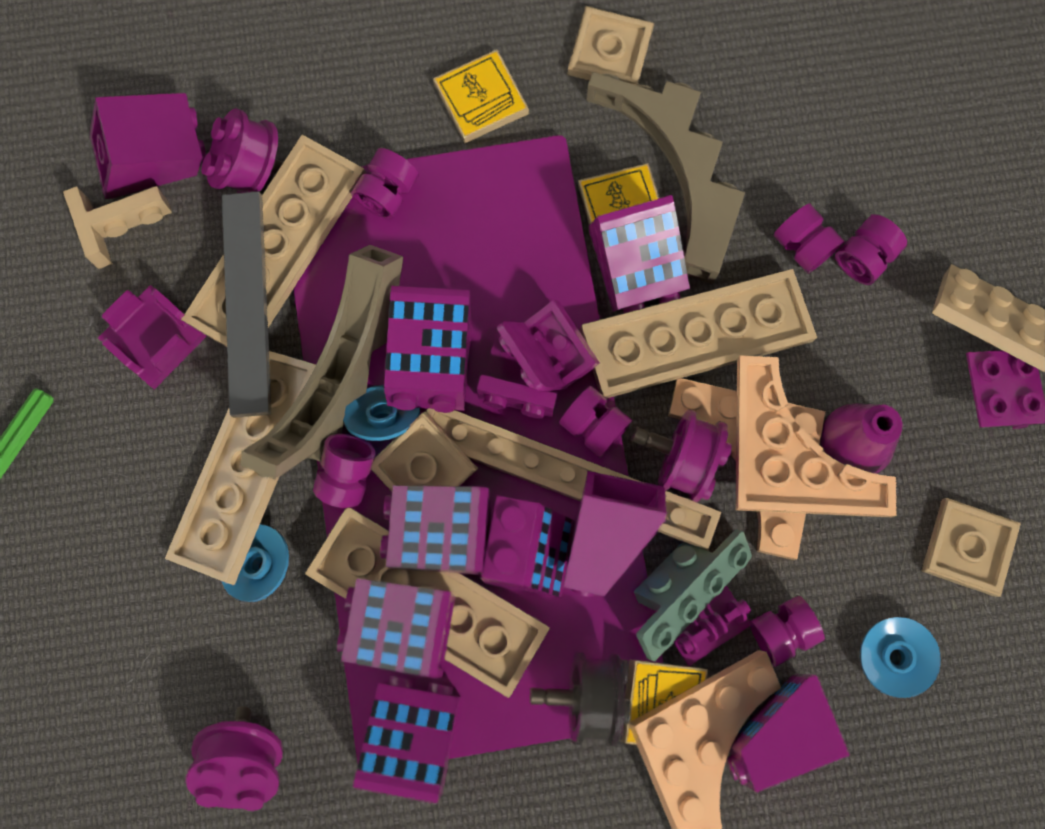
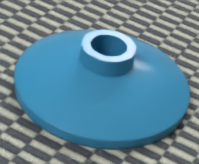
[343,385,420,441]
[221,524,289,602]
[860,617,941,698]

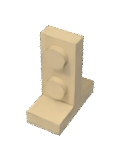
[63,186,172,269]

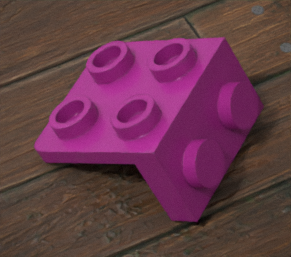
[497,300,600,392]
[477,330,559,419]

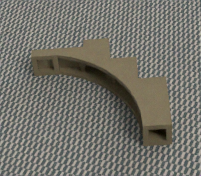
[586,72,745,284]
[240,245,403,480]

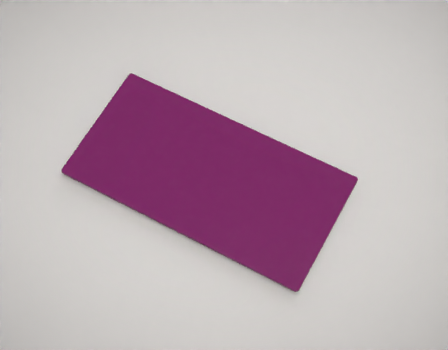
[294,135,663,764]

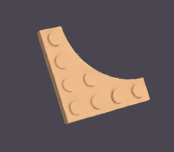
[736,356,896,518]
[668,378,826,560]
[628,650,781,829]

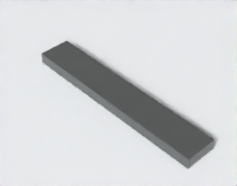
[222,192,272,418]

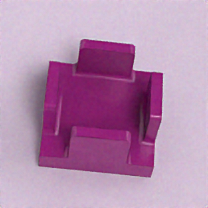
[98,285,207,390]

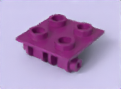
[966,351,1045,429]
[652,585,751,666]

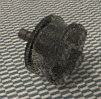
[529,652,631,747]

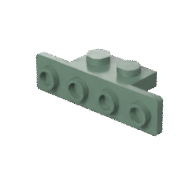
[634,529,752,661]

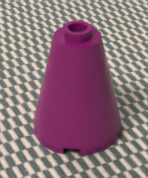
[819,403,903,474]

